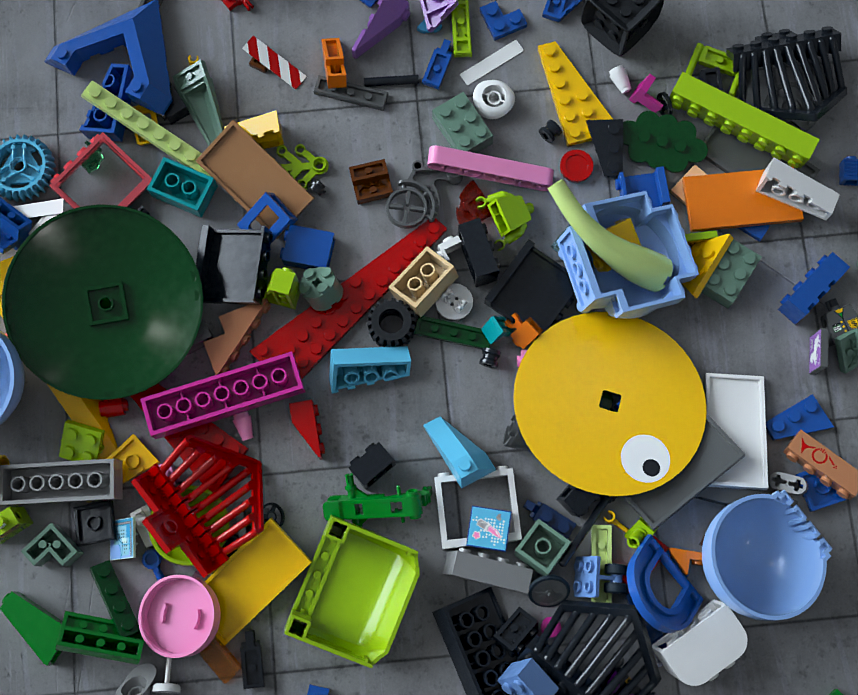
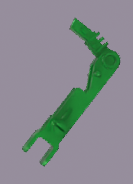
[323,473,433,527]

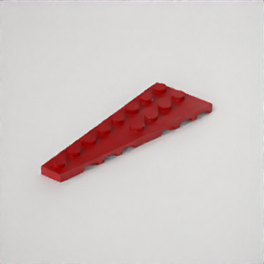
[131,384,249,492]

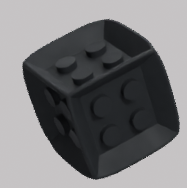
[581,0,664,56]

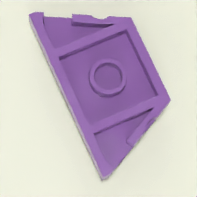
[420,0,459,33]

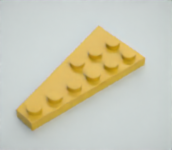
[538,41,613,146]

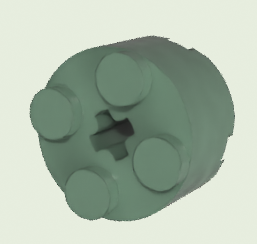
[299,267,343,311]

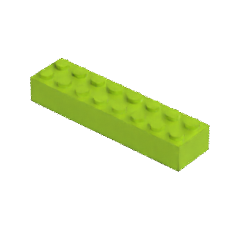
[670,72,820,168]

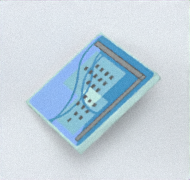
[110,517,138,561]

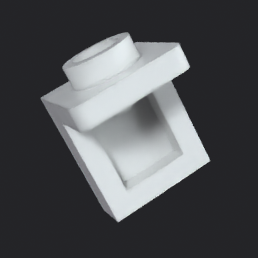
[436,235,461,263]

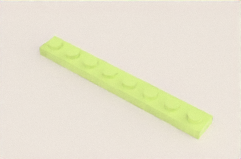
[81,80,211,177]

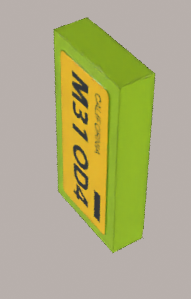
[685,230,718,246]

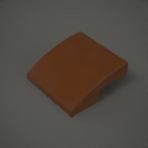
[349,159,393,205]

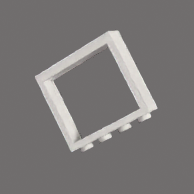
[434,466,522,550]

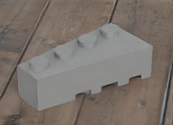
[442,548,533,594]

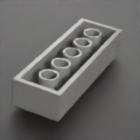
[0,459,123,506]

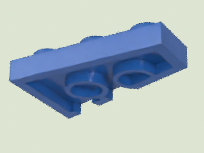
[766,394,834,441]

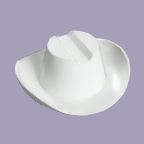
[473,80,515,119]

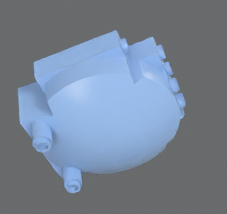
[557,191,699,319]

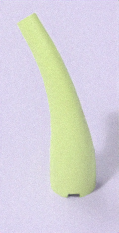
[547,179,673,292]

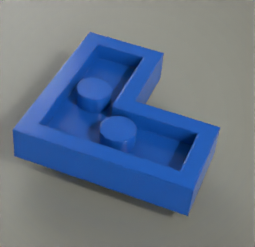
[479,1,527,41]

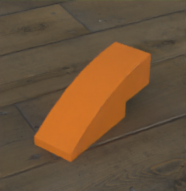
[321,38,347,89]

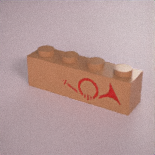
[783,430,858,500]

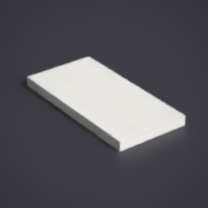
[704,373,768,490]

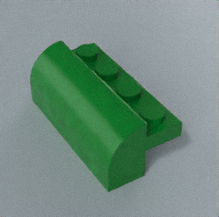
[55,611,144,665]

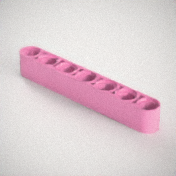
[427,146,554,191]

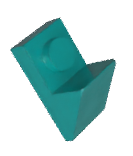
[481,316,514,344]

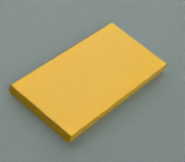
[204,518,313,646]

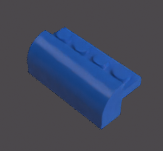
[0,197,33,254]

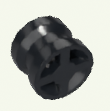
[539,120,562,143]
[479,348,501,368]

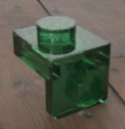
[81,141,105,174]

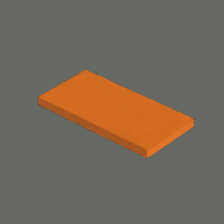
[682,167,804,232]

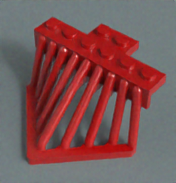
[131,435,264,578]

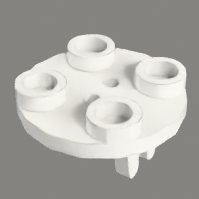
[435,283,473,321]

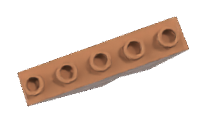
[203,298,271,375]

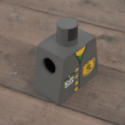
[820,298,858,347]

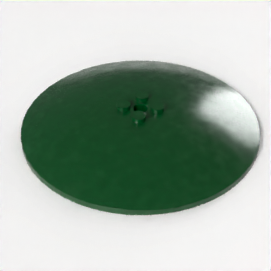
[2,204,203,400]

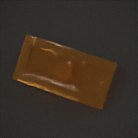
[200,637,242,684]

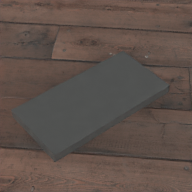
[703,126,820,179]
[623,413,745,531]

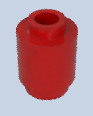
[99,398,129,418]

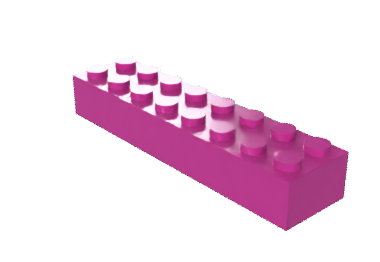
[140,351,305,439]

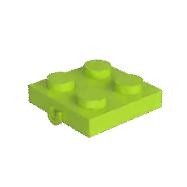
[59,419,105,461]

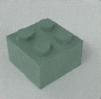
[514,519,571,576]

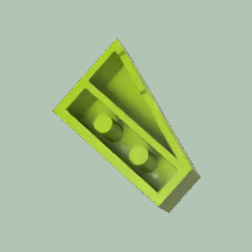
[263,267,301,310]

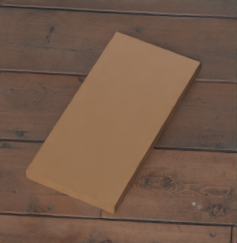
[196,120,315,239]

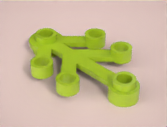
[276,144,329,189]

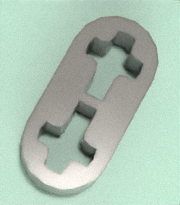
[769,472,808,495]

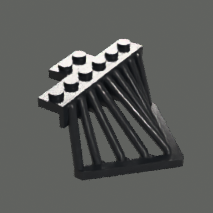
[726,26,847,122]
[517,600,661,695]

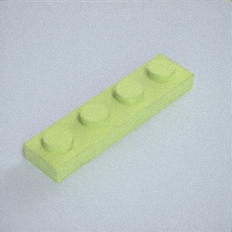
[591,525,612,603]

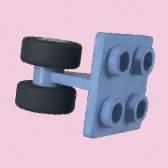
[573,556,628,598]

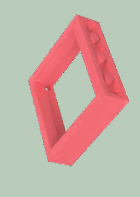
[49,132,152,209]

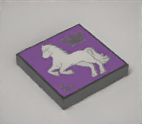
[809,328,829,375]

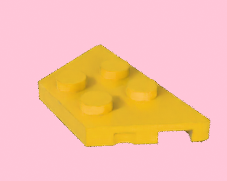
[682,234,734,298]

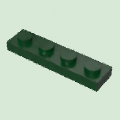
[414,316,490,350]
[90,560,140,637]

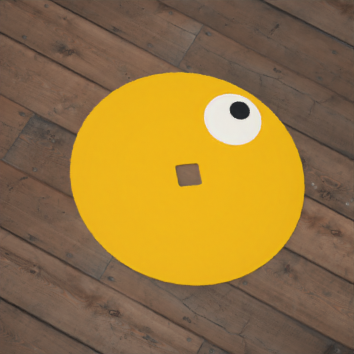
[513,312,706,496]

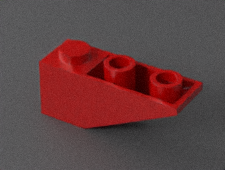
[289,399,325,460]

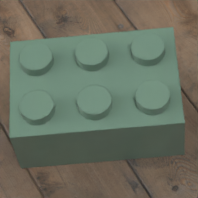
[432,92,493,153]
[701,239,762,309]

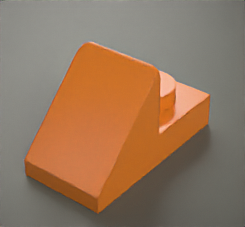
[667,548,703,575]

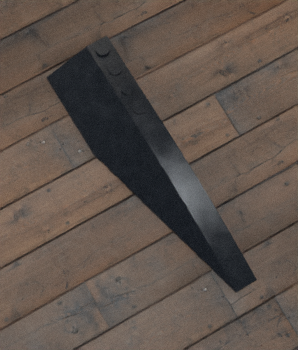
[432,587,520,695]

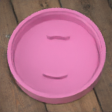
[138,575,221,658]

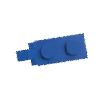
[422,39,452,90]

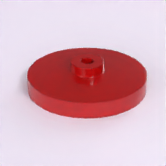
[560,149,594,183]

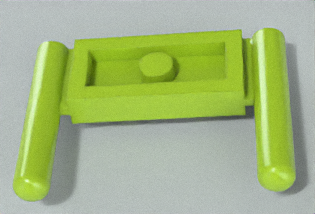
[685,43,739,97]

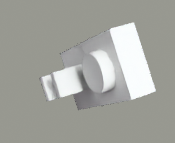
[130,504,153,549]

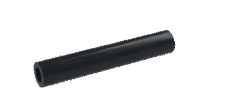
[364,75,419,87]

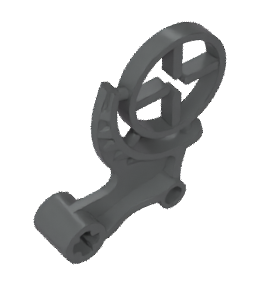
[386,160,463,229]

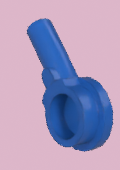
[142,549,165,581]

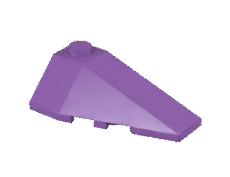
[352,0,410,59]

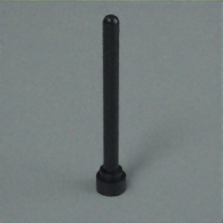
[559,495,617,567]

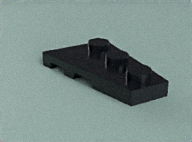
[586,119,623,176]

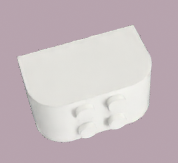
[652,599,748,686]

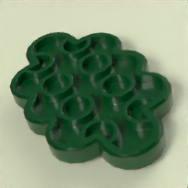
[623,111,708,173]

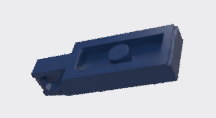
[523,499,577,539]

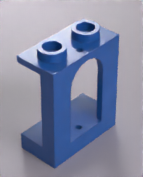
[237,192,298,250]

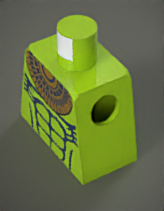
[0,507,33,544]

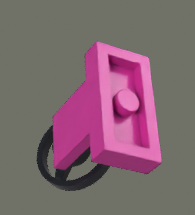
[629,74,673,115]

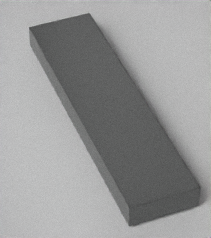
[313,75,389,111]

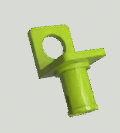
[624,517,658,549]

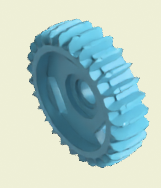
[0,134,56,202]

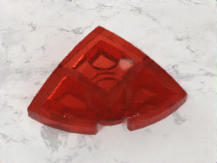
[456,180,492,224]

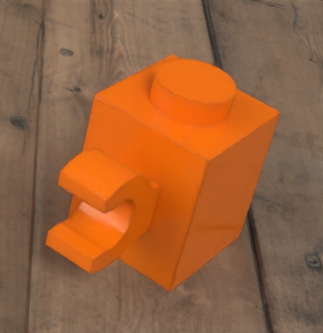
[505,313,543,349]

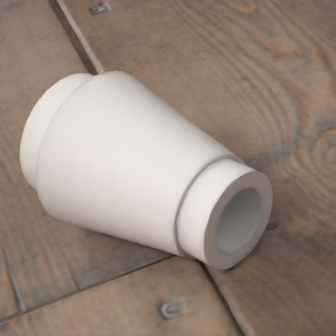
[609,65,632,94]

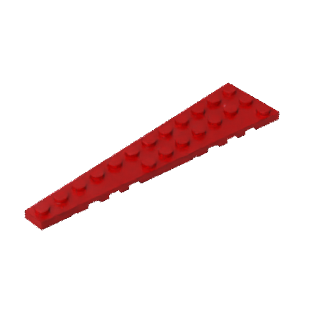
[249,218,447,379]

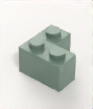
[21,523,84,567]

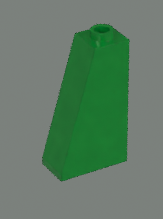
[0,591,62,666]

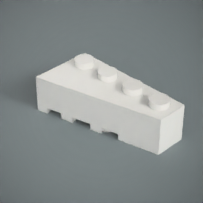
[756,158,840,220]

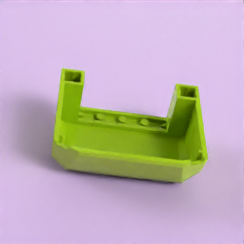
[284,515,420,668]

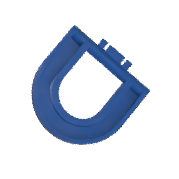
[627,534,704,633]

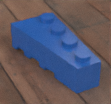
[79,63,134,142]
[778,252,850,324]

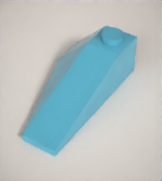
[423,417,496,488]

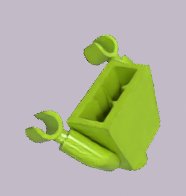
[476,191,534,251]

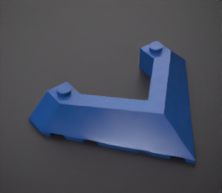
[44,0,172,116]

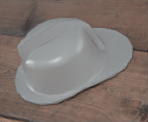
[115,663,157,695]

